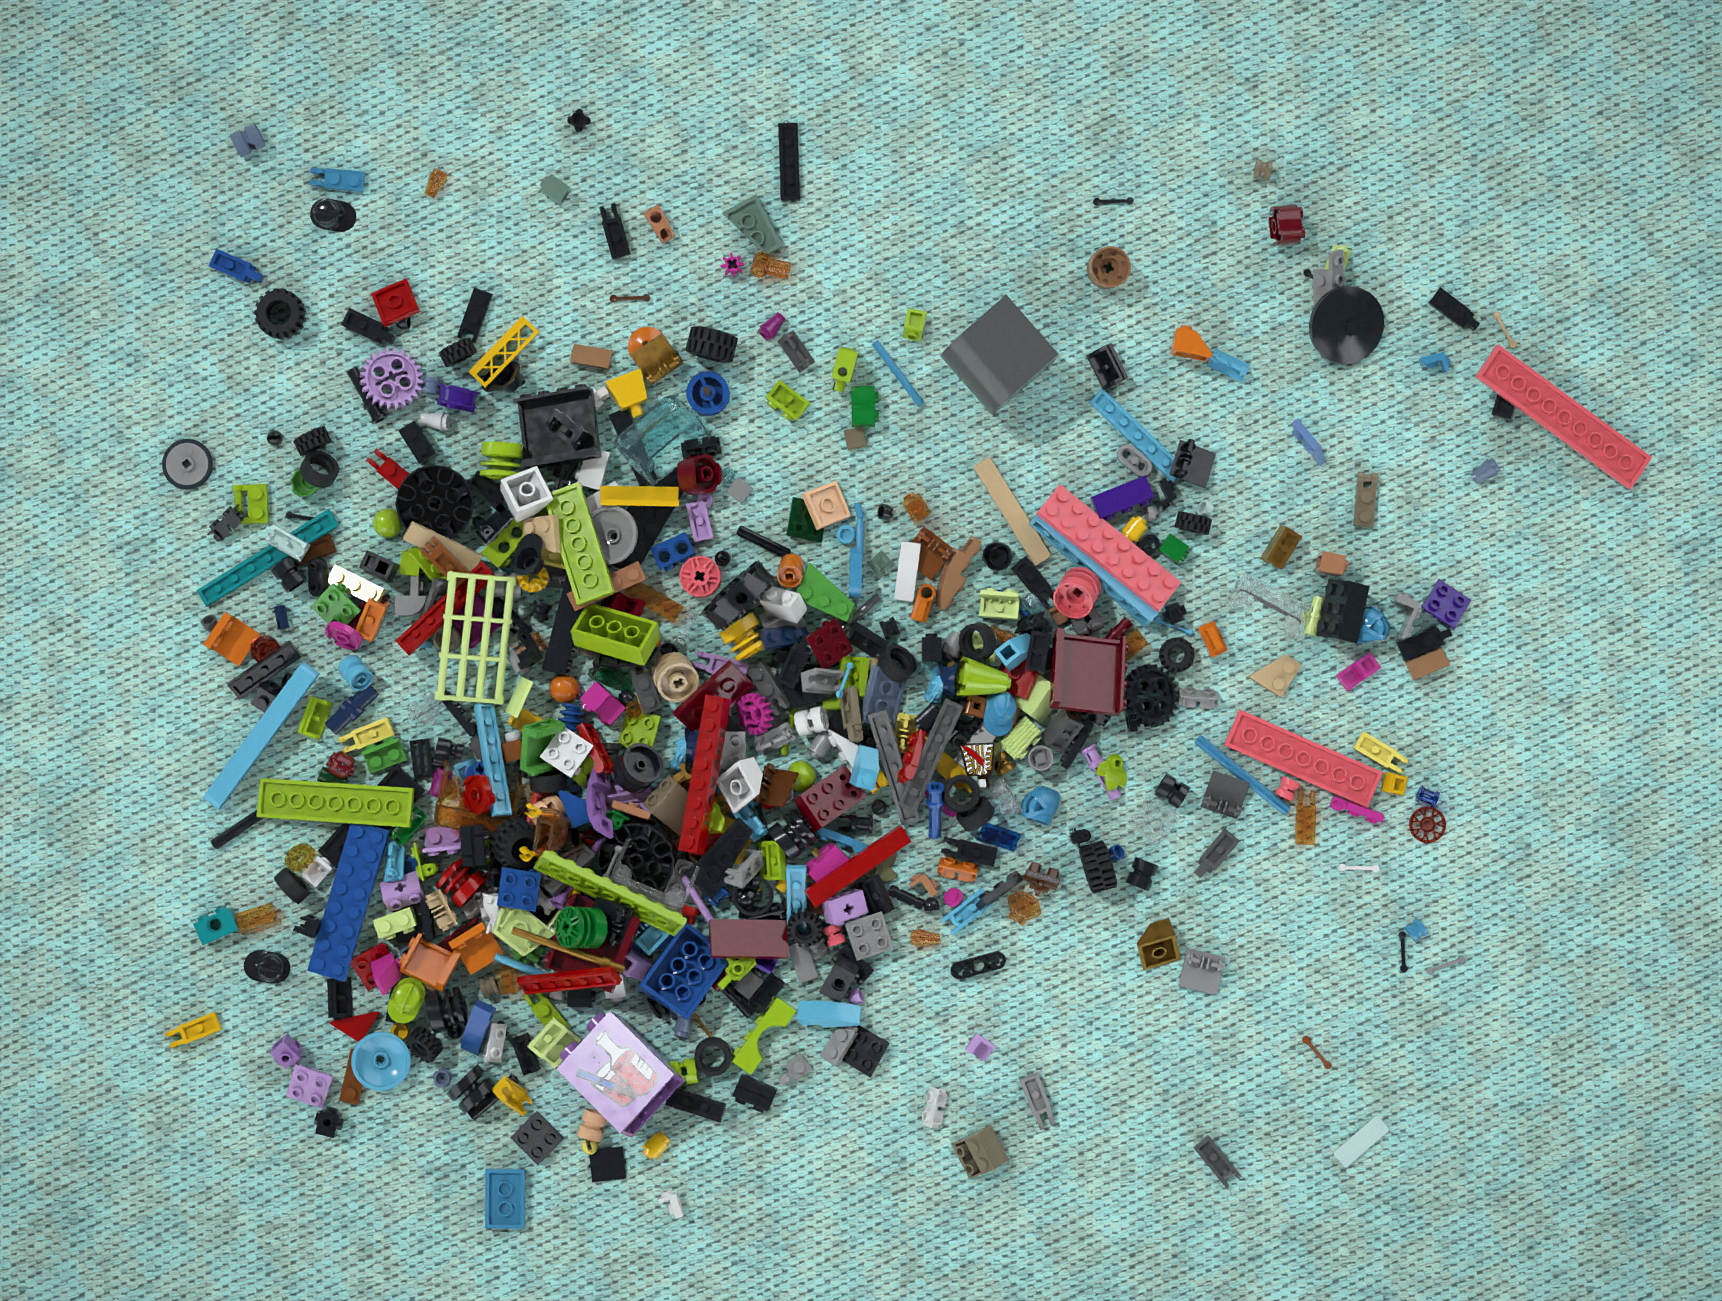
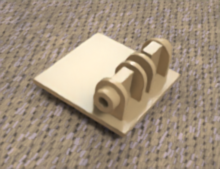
[425,889,457,931]

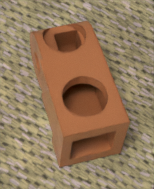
[643,205,675,244]

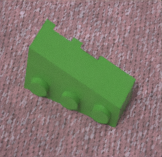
[796,563,857,624]

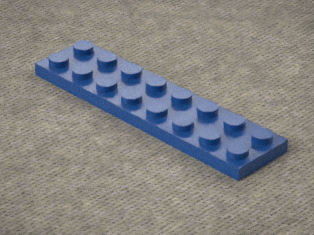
[307,824,390,982]

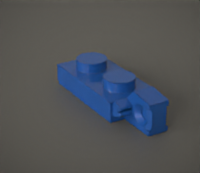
[209,248,264,283]

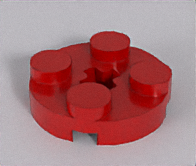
[462,774,496,815]

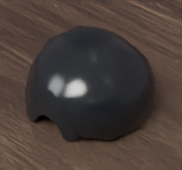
[982,541,1013,571]

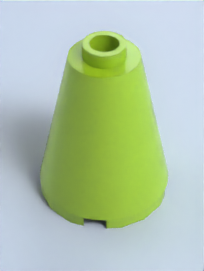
[955,657,1011,696]

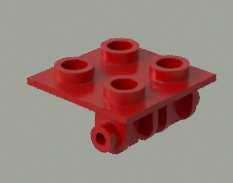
[351,942,402,991]

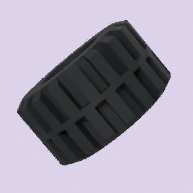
[254,288,307,340]
[685,326,738,363]
[489,817,543,870]
[1079,840,1117,894]

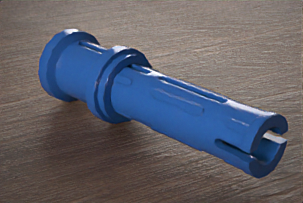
[926,782,944,839]

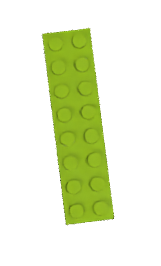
[256,778,414,828]
[533,850,687,936]

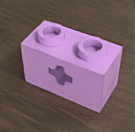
[379,871,426,912]
[821,889,868,926]

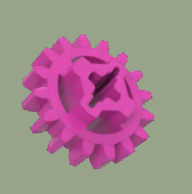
[735,692,773,736]

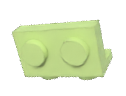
[979,588,1021,621]

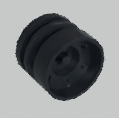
[767,809,818,861]
[425,986,468,1034]

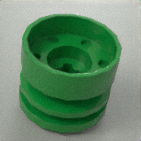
[555,906,607,949]

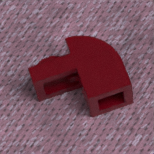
[600,592,646,617]

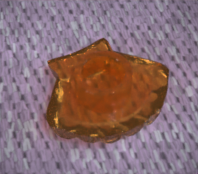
[1007,891,1041,926]

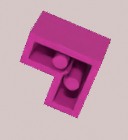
[580,681,627,725]

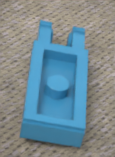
[309,168,365,192]
[815,827,867,853]

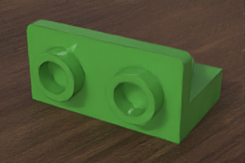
[361,736,408,774]

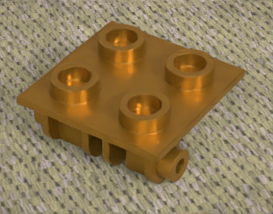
[630,333,683,386]

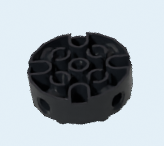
[395,464,474,539]
[701,560,775,631]
[597,817,677,897]

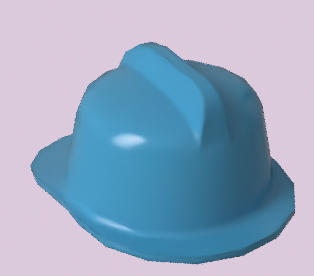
[984,692,1017,736]

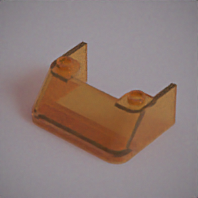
[434,760,522,837]

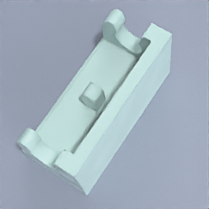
[265,525,310,562]

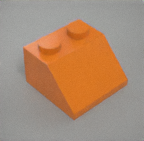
[1170,325,1212,362]

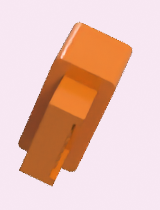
[1197,621,1227,658]

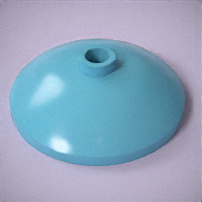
[351,1031,411,1091]

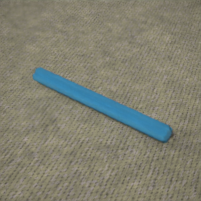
[1195,736,1291,815]

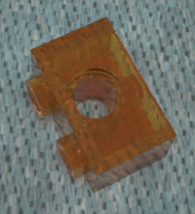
[902,492,931,525]

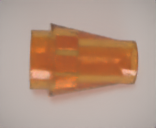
[424,168,448,198]
[910,928,940,947]

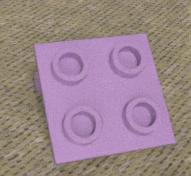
[286,1064,334,1109]

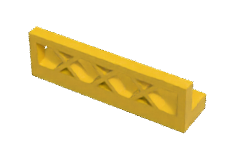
[468,316,540,388]
[600,486,679,507]

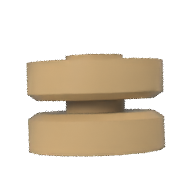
[651,652,699,702]

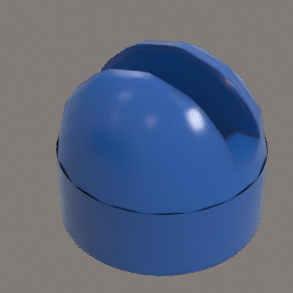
[1108,844,1125,861]

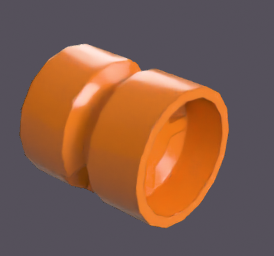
[777,554,804,588]

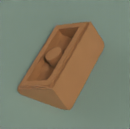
[570,344,613,370]
[1405,648,1450,680]

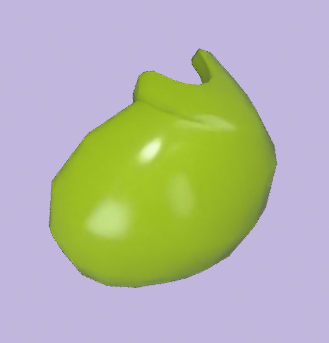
[372,509,403,538]
[788,760,816,792]

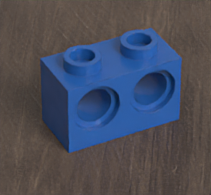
[650,532,696,572]

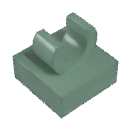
[867,550,895,578]

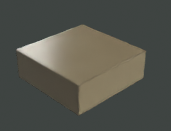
[844,427,867,450]

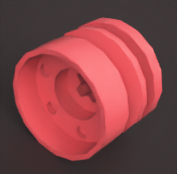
[680,556,721,598]
[1053,567,1101,619]

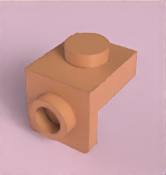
[909,872,939,897]

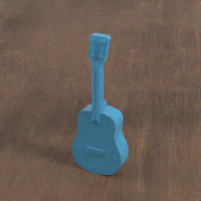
[849,503,864,598]

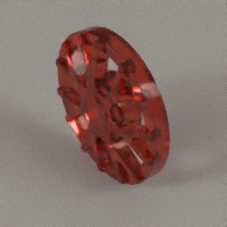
[1409,806,1446,843]

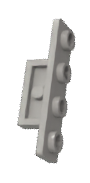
[1313,249,1345,306]

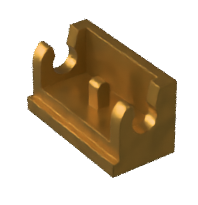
[1260,525,1302,570]

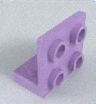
[422,824,463,856]

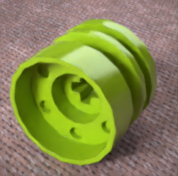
[480,441,522,480]

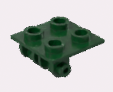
[786,497,824,542]

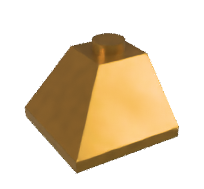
[1137,918,1181,971]

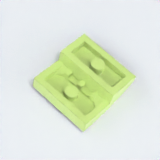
[505,676,534,718]
[527,1017,581,1069]

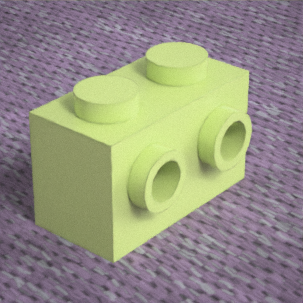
[372,906,419,941]

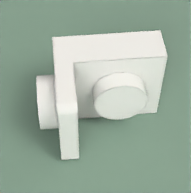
[657,1190,684,1219]

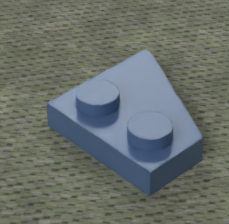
[1292,419,1326,466]

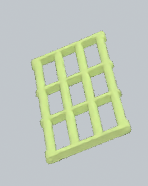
[434,571,517,705]

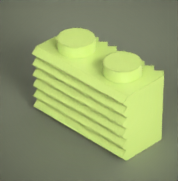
[1000,716,1042,760]

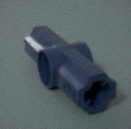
[325,685,379,735]

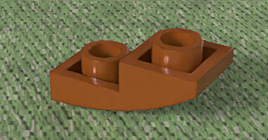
[501,739,522,763]

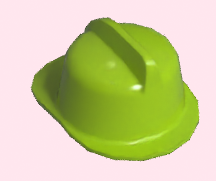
[387,977,425,1024]

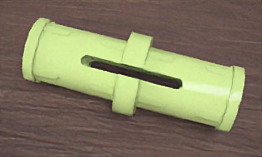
[1303,596,1324,637]

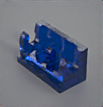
[977,822,1021,852]

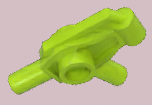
[717,958,756,990]

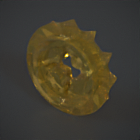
[285,843,316,872]

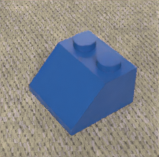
[558,790,590,828]

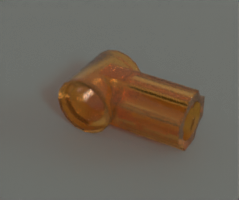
[750,252,791,279]

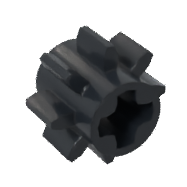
[1162,602,1187,625]

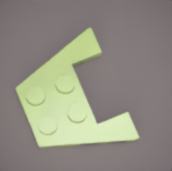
[492,906,561,956]

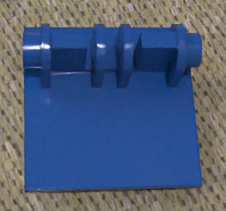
[497,867,541,912]

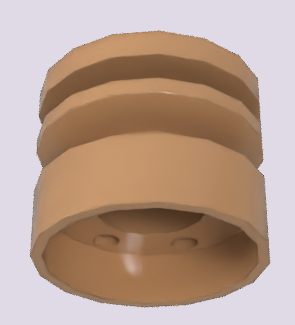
[1086,246,1131,289]

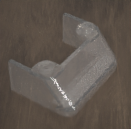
[610,837,700,913]

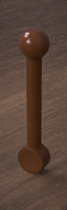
[609,294,650,303]

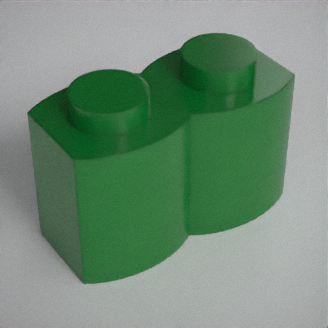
[851,386,879,427]

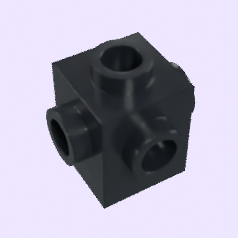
[314,1107,344,1138]

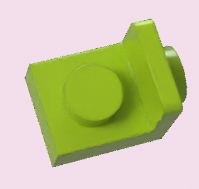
[902,308,927,341]

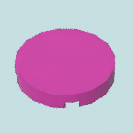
[325,621,363,650]

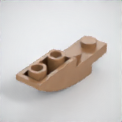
[936,536,982,610]

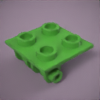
[310,583,361,625]

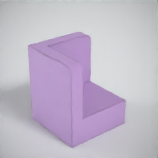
[965,1032,996,1061]

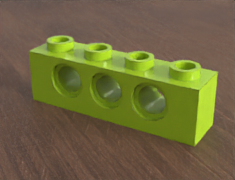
[481,506,548,569]

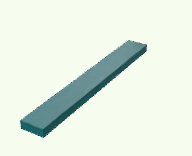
[196,509,340,607]

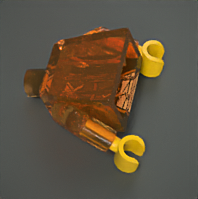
[519,803,571,862]

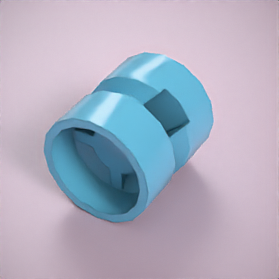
[338,655,373,691]

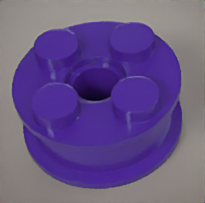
[435,383,481,413]

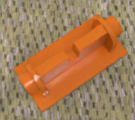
[937,857,978,883]

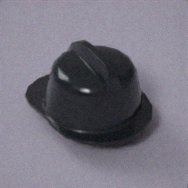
[310,198,356,232]
[482,361,526,393]
[513,533,544,578]
[244,950,290,984]

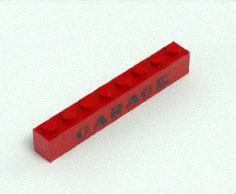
[678,695,732,854]

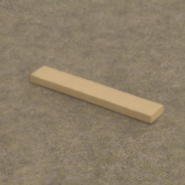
[973,457,1051,566]

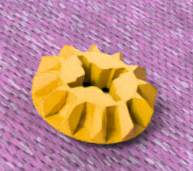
[517,567,549,592]

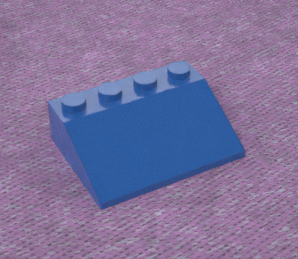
[637,922,728,1020]

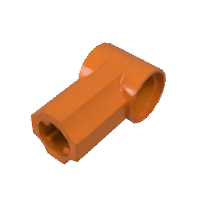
[910,584,935,623]

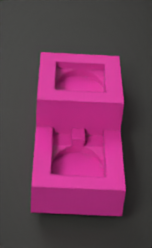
[1335,652,1381,691]

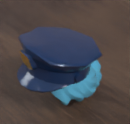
[924,661,958,704]
[670,727,699,772]

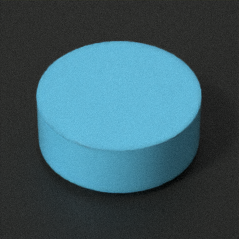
[836,525,856,545]

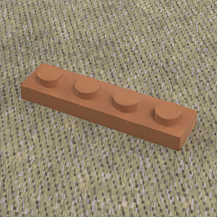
[567,561,646,611]

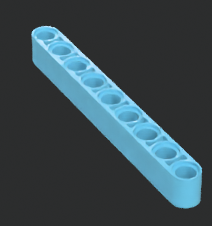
[203,662,320,810]

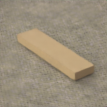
[403,521,482,572]

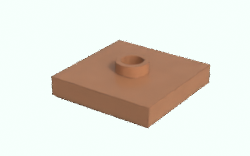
[611,800,652,821]

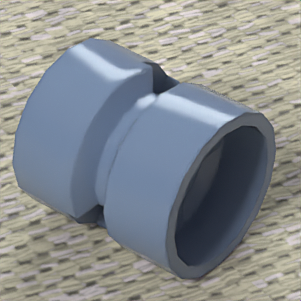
[230,123,266,158]

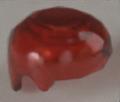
[250,635,280,662]

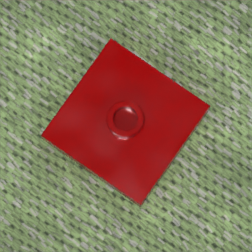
[371,278,420,327]
[998,658,1039,700]

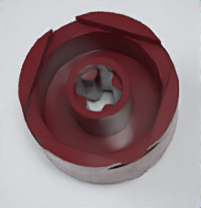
[1268,204,1305,246]
[677,454,722,495]

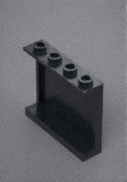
[513,384,602,470]

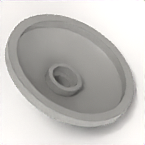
[591,505,638,564]

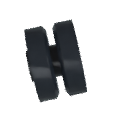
[613,743,663,793]
[446,1064,496,1114]

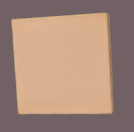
[801,480,851,530]

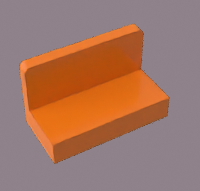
[355,598,391,642]

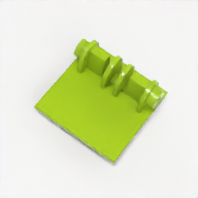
[618,708,661,748]
[411,841,440,881]

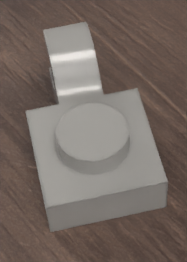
[778,1053,812,1085]

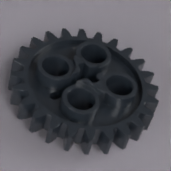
[1123,664,1180,728]

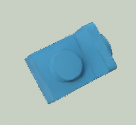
[1419,352,1451,373]

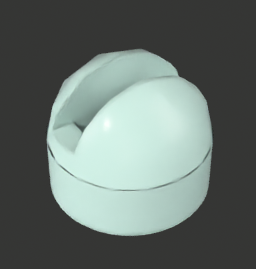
[1197,500,1214,517]

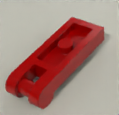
[577,723,613,774]

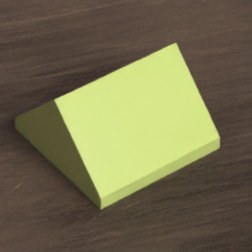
[1013,674,1053,724]

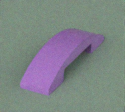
[586,767,613,839]

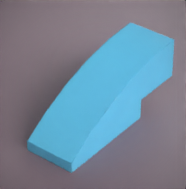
[797,1001,862,1028]

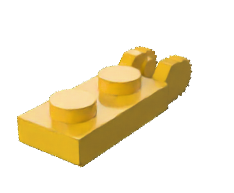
[165,1011,222,1048]

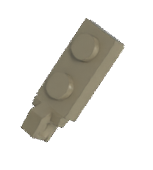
[840,686,863,742]

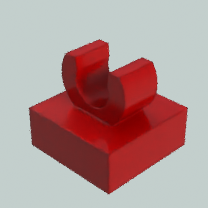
[676,904,701,925]

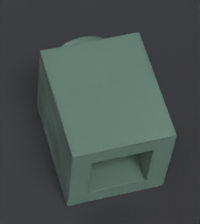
[540,174,571,206]

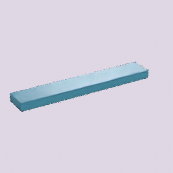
[1089,389,1177,482]
[474,703,512,817]

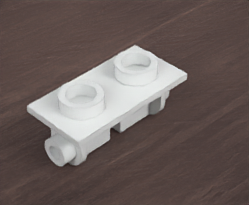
[482,1021,507,1063]
[922,1086,948,1128]

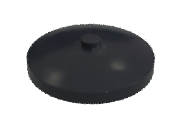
[1309,286,1384,364]

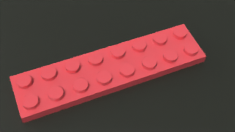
[1036,484,1181,612]
[1224,709,1383,808]

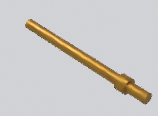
[511,927,625,973]

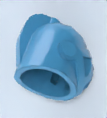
[1355,606,1390,644]
[1020,786,1060,826]

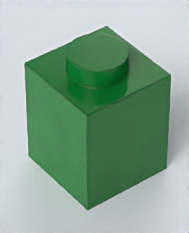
[1158,534,1190,563]

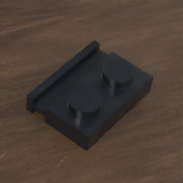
[854,873,895,916]

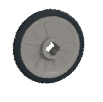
[162,439,213,490]

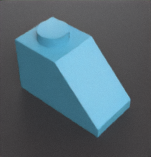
[849,745,879,791]

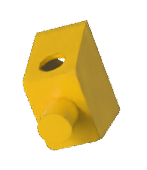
[605,368,647,418]

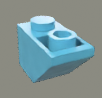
[994,632,1030,672]

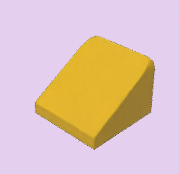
[1381,772,1408,796]

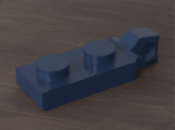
[758,625,809,650]

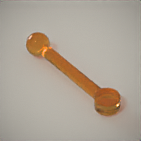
[691,1013,716,1047]

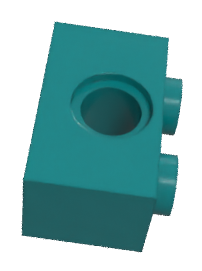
[193,905,241,945]

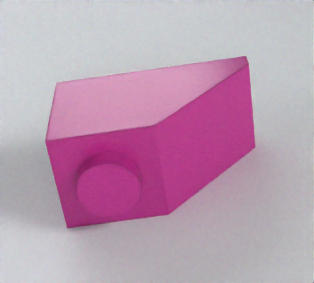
[371,953,402,995]

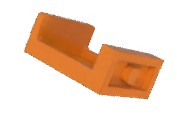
[399,933,461,992]

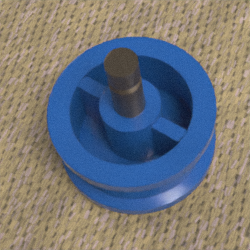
[686,371,730,416]

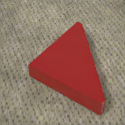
[330,1011,380,1042]

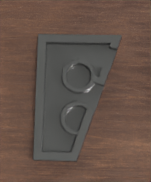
[534,844,597,898]

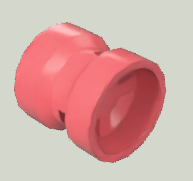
[1275,776,1300,802]
[822,925,847,947]

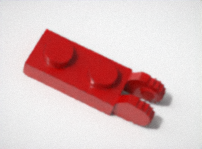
[366,448,409,489]
[897,729,926,783]

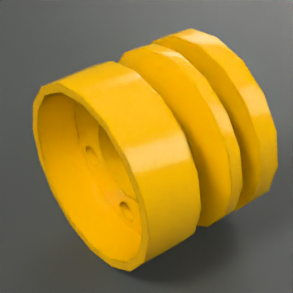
[719,612,764,662]

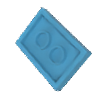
[485,1169,525,1229]

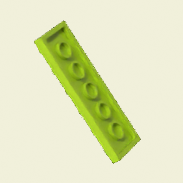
[546,482,615,606]

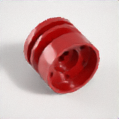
[436,857,487,909]

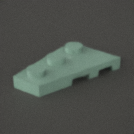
[722,194,784,256]

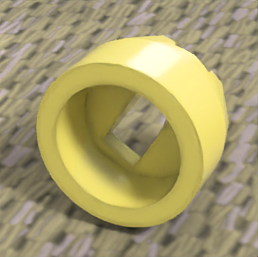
[581,1139,598,1155]

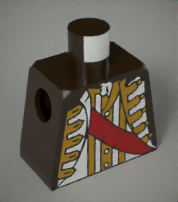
[960,742,1002,787]

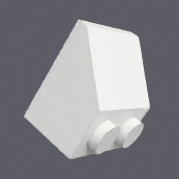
[500,466,553,522]
[717,757,763,814]

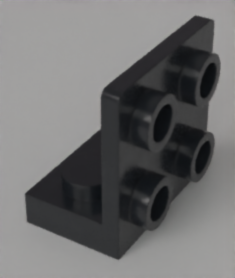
[392,900,436,944]

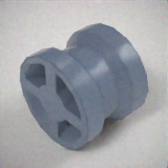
[422,376,443,395]

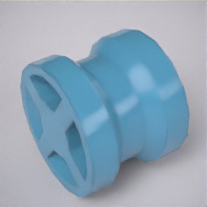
[1404,918,1429,943]

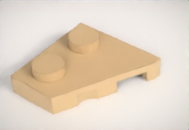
[523,515,561,553]
[1249,654,1302,698]

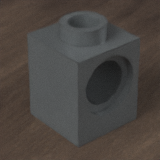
[733,968,764,1000]

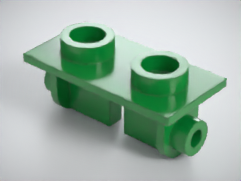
[389,806,428,847]
[606,809,630,830]

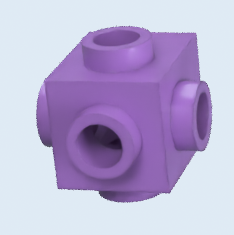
[270,1033,303,1069]

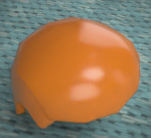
[549,674,580,704]

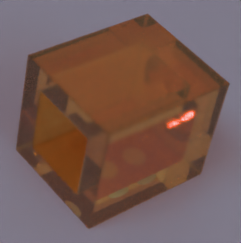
[496,965,521,995]

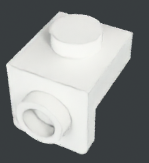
[300,856,332,888]

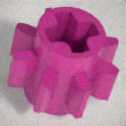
[720,253,745,278]

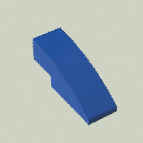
[460,1000,496,1056]

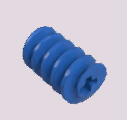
[558,703,585,736]

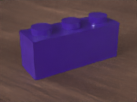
[1090,475,1154,521]

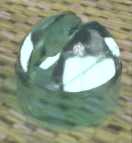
[722,467,736,484]

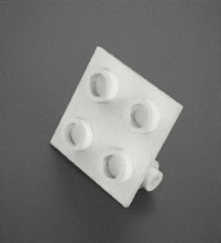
[540,727,594,778]

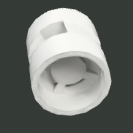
[794,706,829,736]

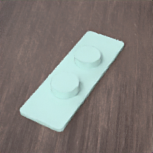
[1333,1116,1389,1167]

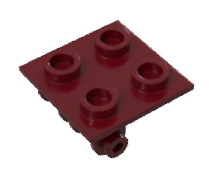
[805,617,854,669]

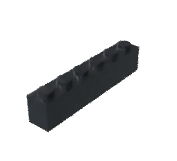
[542,575,585,675]

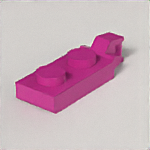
[1330,795,1385,824]

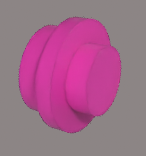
[944,888,963,907]

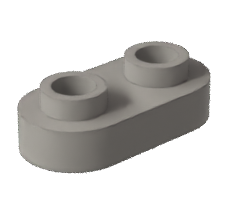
[1117,444,1152,477]

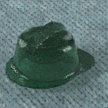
[588,667,633,691]

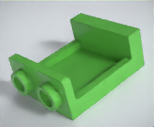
[520,717,565,776]

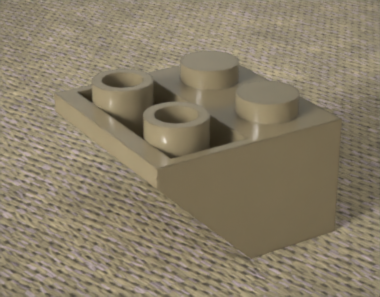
[951,1125,1009,1179]

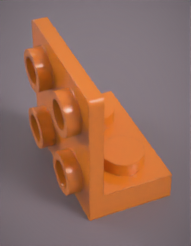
[203,612,260,666]
[449,921,504,974]

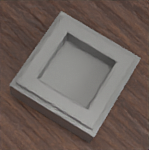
[726,477,753,504]

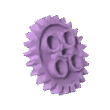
[359,347,423,410]

